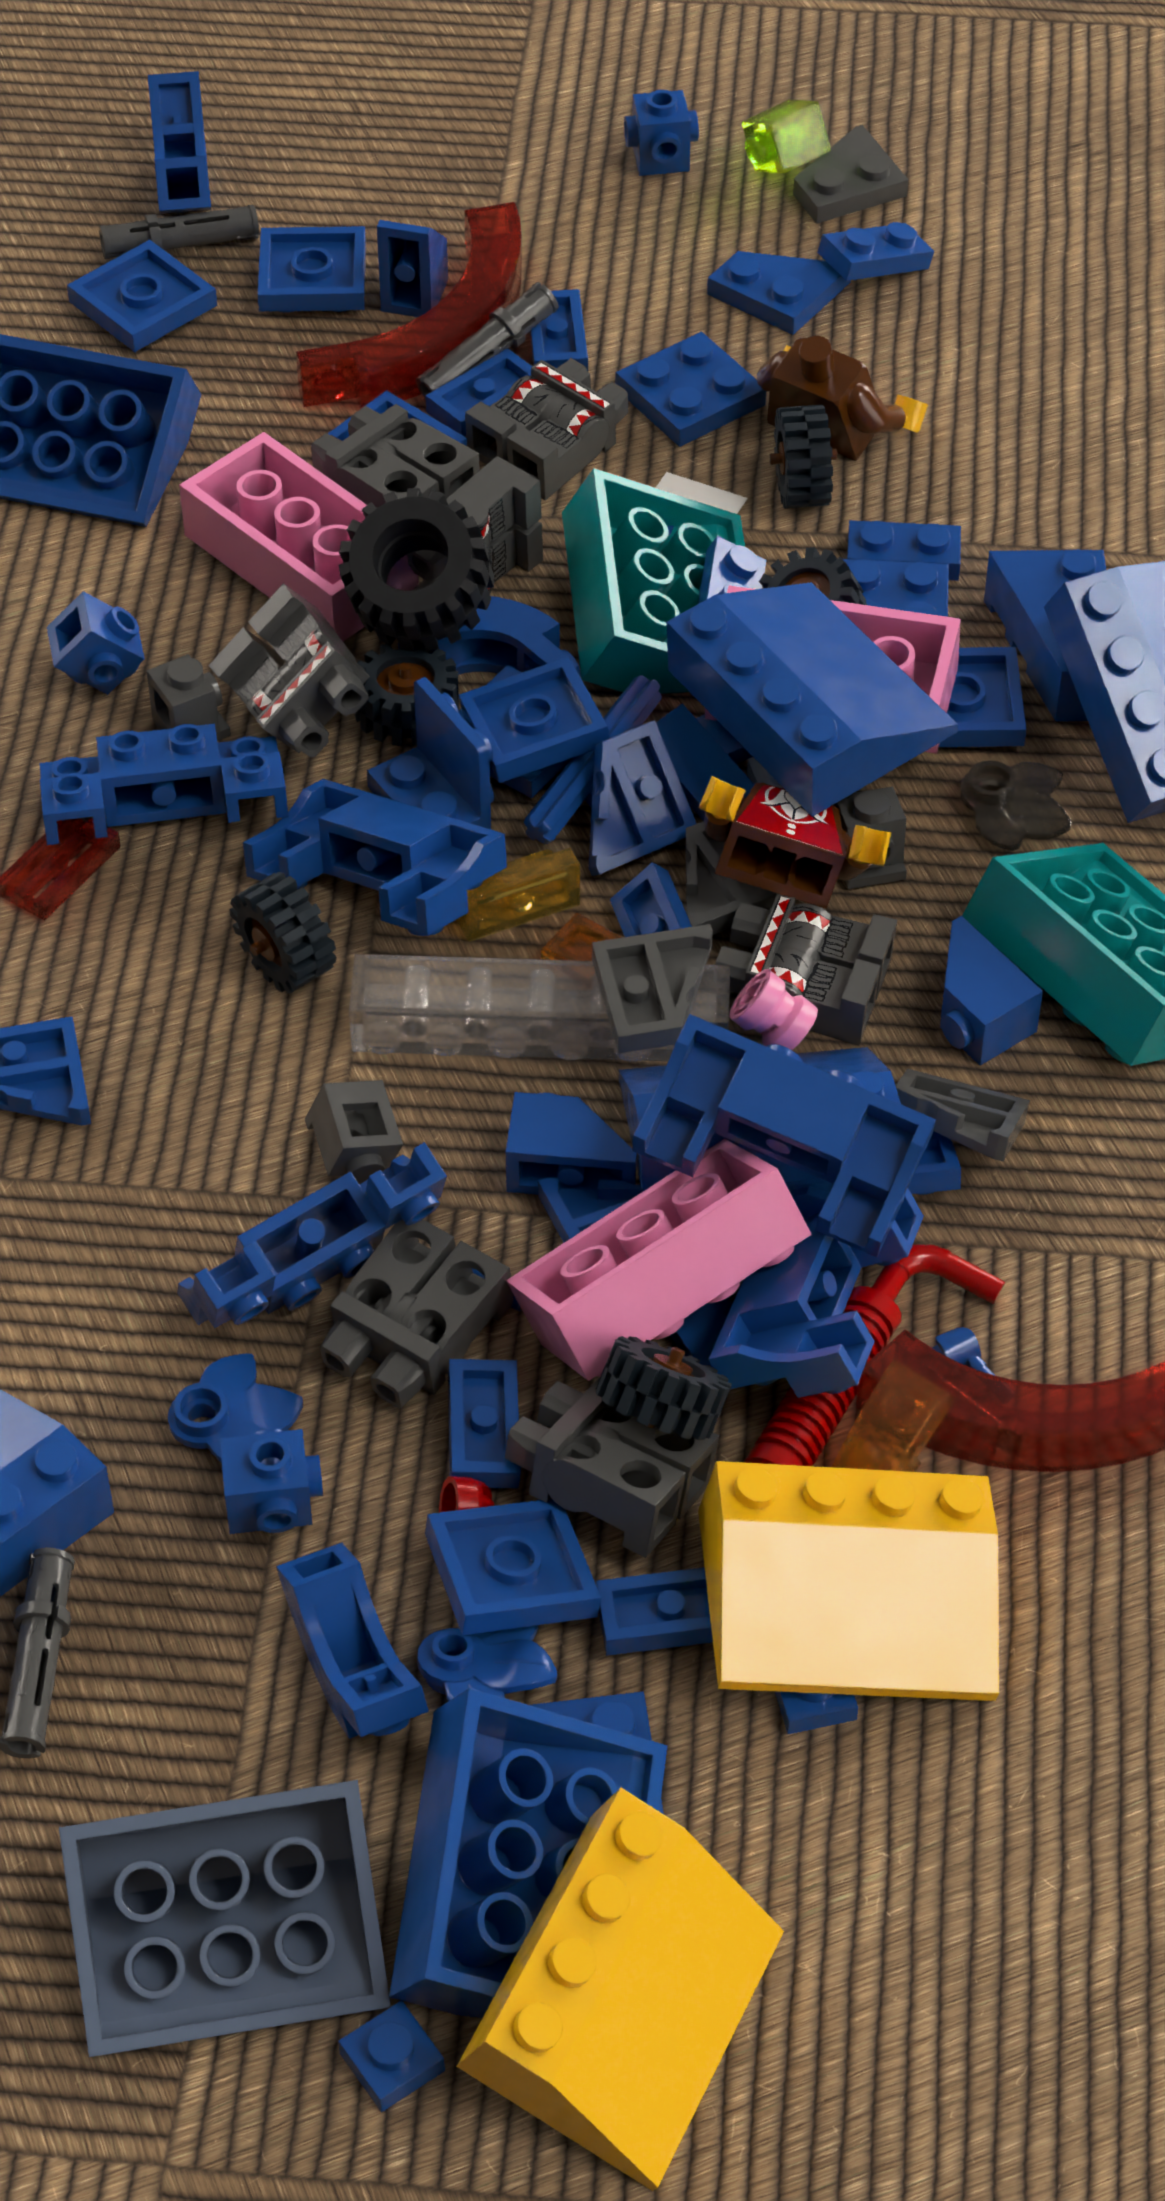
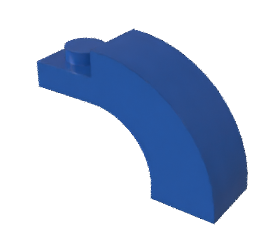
[148,71,211,214]
[398,596,581,677]
[276,1542,429,1739]

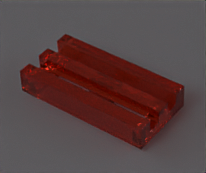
[0,818,121,921]

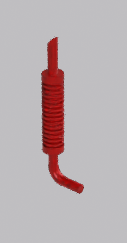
[743,1245,1005,1466]

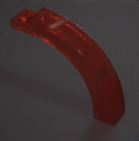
[296,202,522,409]
[856,1330,1165,1472]

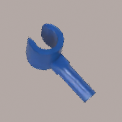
[931,1327,1016,1407]

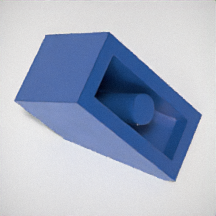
[377,220,448,319]
[940,916,1043,1066]
[506,1092,637,1195]

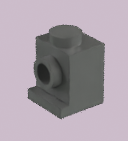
[147,654,231,741]
[834,786,907,889]
[305,1080,403,1184]

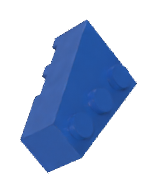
[984,549,1106,721]

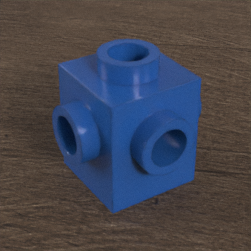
[624,90,699,176]
[47,591,145,695]
[219,1429,323,1534]

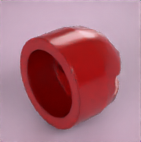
[439,1476,495,1513]

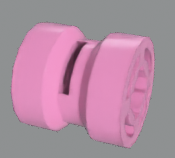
[729,969,818,1050]

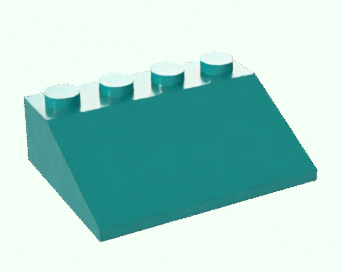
[562,468,745,694]
[962,843,1165,1066]

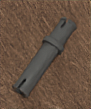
[99,205,259,259]
[415,282,559,398]
[0,1547,75,1759]

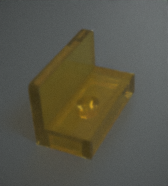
[456,848,580,942]

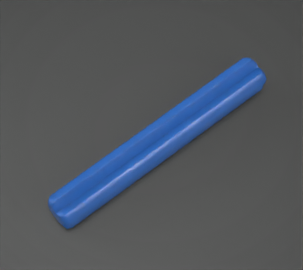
[524,675,662,844]

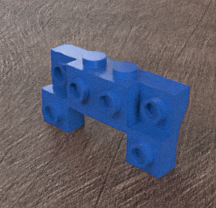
[39,723,289,845]
[243,779,507,936]
[632,1014,936,1257]
[177,1142,447,1329]
[708,1186,924,1398]

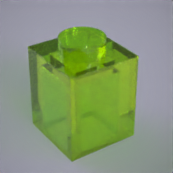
[741,99,831,174]

